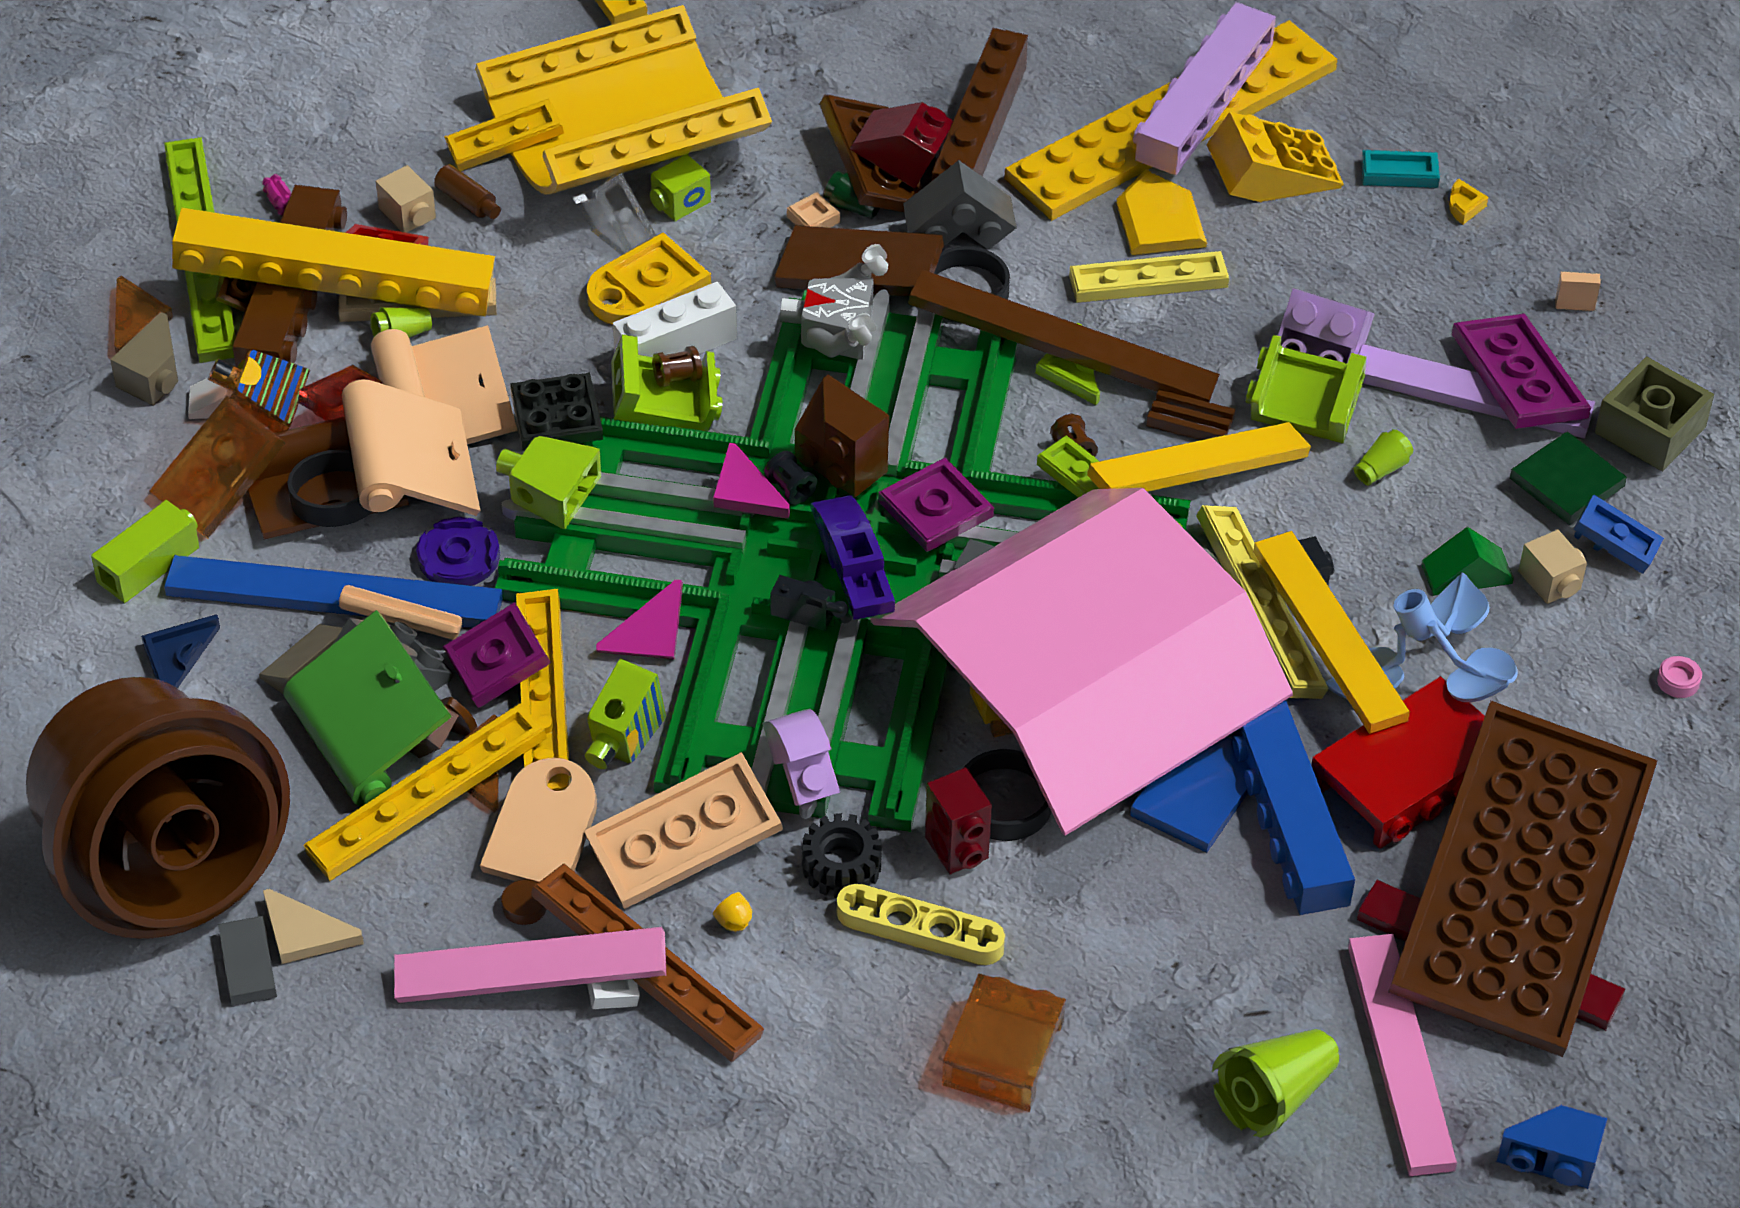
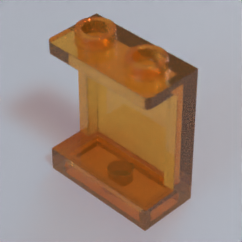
[942,973,1066,1112]

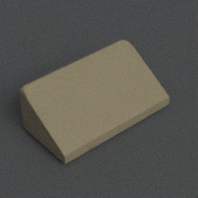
[259,624,343,694]

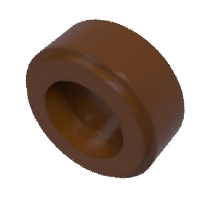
[502,880,547,925]

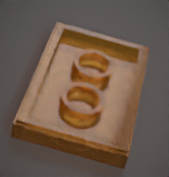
[149,396,285,539]

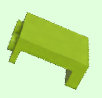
[611,334,723,431]
[1245,335,1367,444]

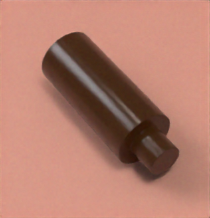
[434,164,501,219]

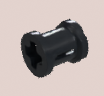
[764,451,818,505]

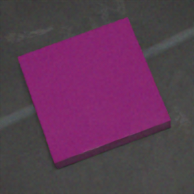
[878,458,994,552]
[443,602,551,708]

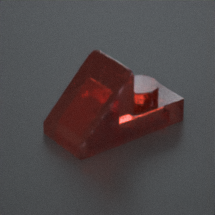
[297,364,383,421]

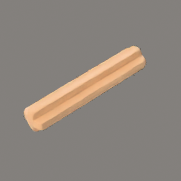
[339,585,462,640]

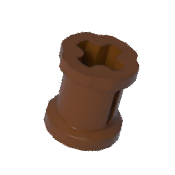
[652,346,702,388]
[1050,414,1098,457]

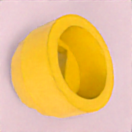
[713,892,752,932]

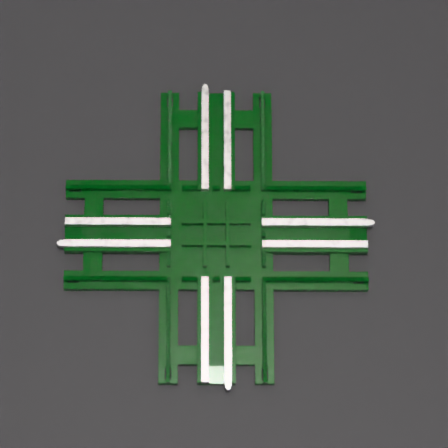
[495,289,1191,832]

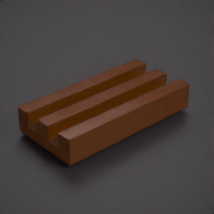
[1146,389,1235,440]

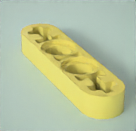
[837,884,1005,965]

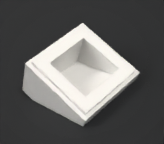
[188,373,231,419]

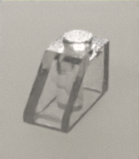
[573,173,657,255]

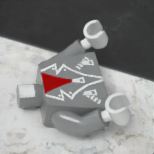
[780,244,888,360]

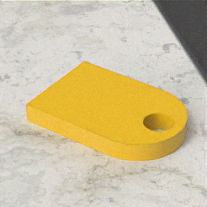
[587,232,711,325]

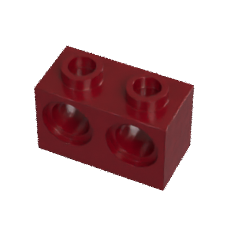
[925,767,992,875]

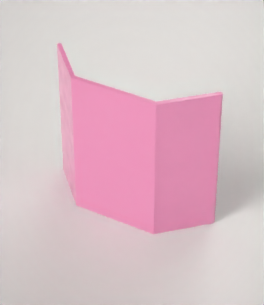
[871,488,1293,836]

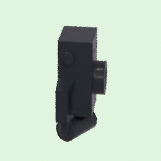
[770,575,853,631]

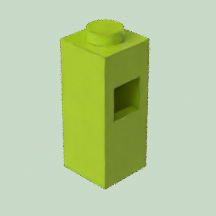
[91,500,200,604]

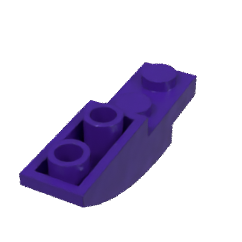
[811,495,895,620]

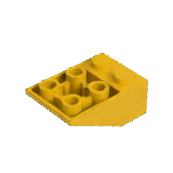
[1206,111,1344,202]

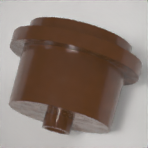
[26,677,290,939]

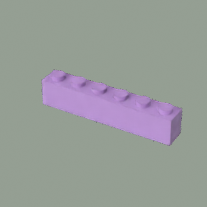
[1133,2,1276,175]

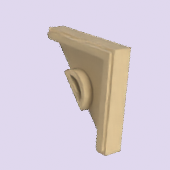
[263,889,364,964]

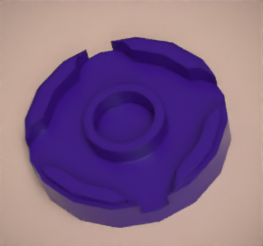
[416,517,500,586]

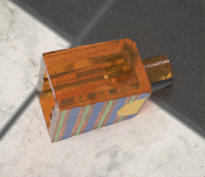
[207,350,310,436]

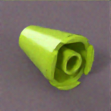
[1212,1029,1339,1138]

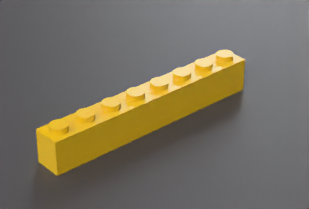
[172,208,495,317]

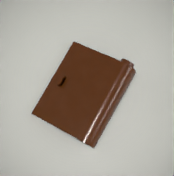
[235,416,409,540]

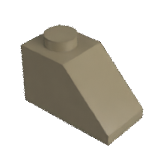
[110,312,178,406]

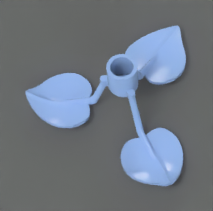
[1325,572,1518,702]

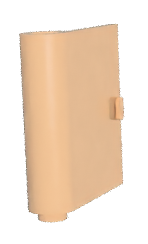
[371,325,518,445]
[341,379,481,516]

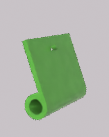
[283,610,452,806]

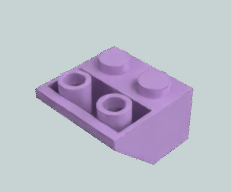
[1278,288,1375,364]

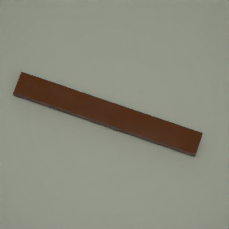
[908,269,1220,402]

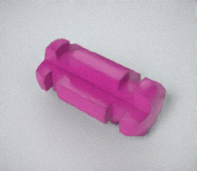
[262,174,291,216]

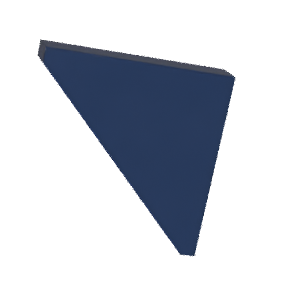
[141,614,220,688]

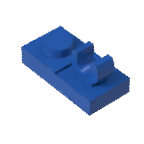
[1573,494,1664,574]

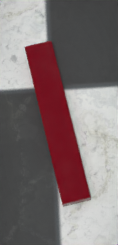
[1357,879,1625,1030]

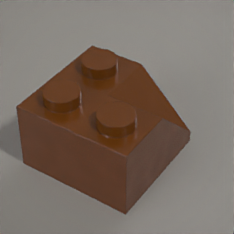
[795,374,889,498]

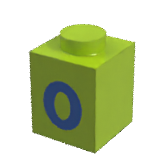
[650,154,711,221]

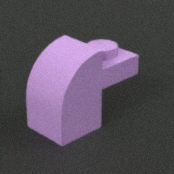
[762,709,840,806]

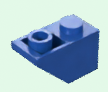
[1496,1105,1607,1189]

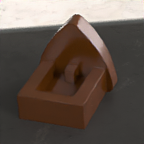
[410,697,477,758]

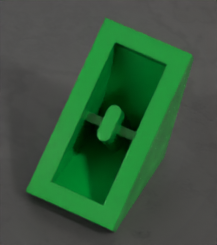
[1421,526,1514,596]

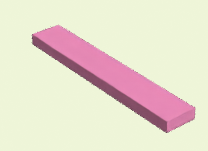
[394,927,666,1003]
[1348,934,1457,1176]

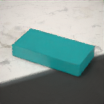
[1361,150,1440,188]

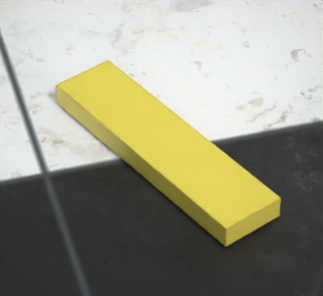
[1069,251,1229,303]

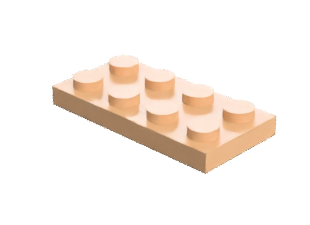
[584,752,783,909]

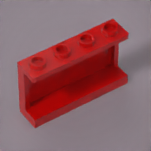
[1311,676,1485,849]

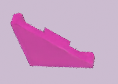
[713,443,790,519]
[596,580,683,659]

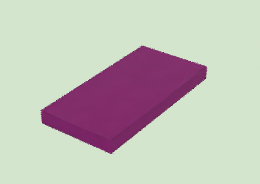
[1451,314,1591,429]

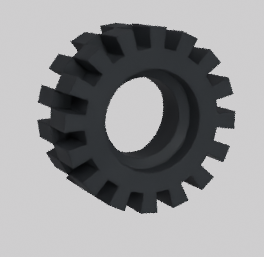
[802,813,882,898]

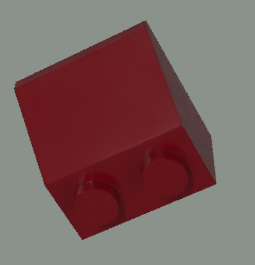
[850,102,953,188]

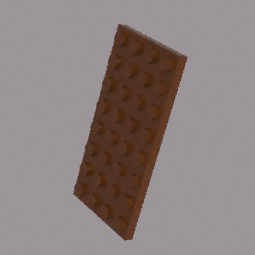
[1388,701,1658,1057]

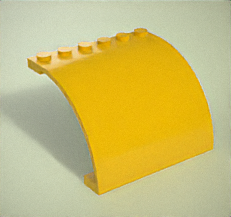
[475,5,772,195]

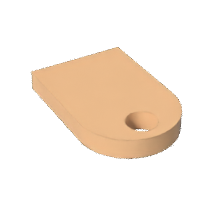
[480,758,597,883]

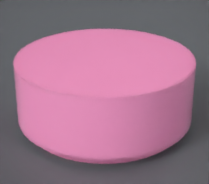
[1657,656,1702,698]

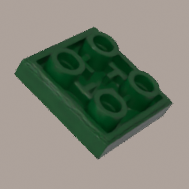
[1509,431,1627,525]

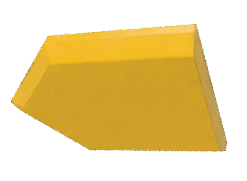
[1116,169,1207,255]

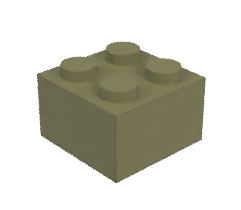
[1595,356,1715,472]

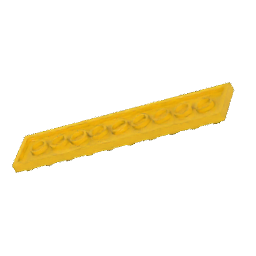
[1004,20,1338,221]

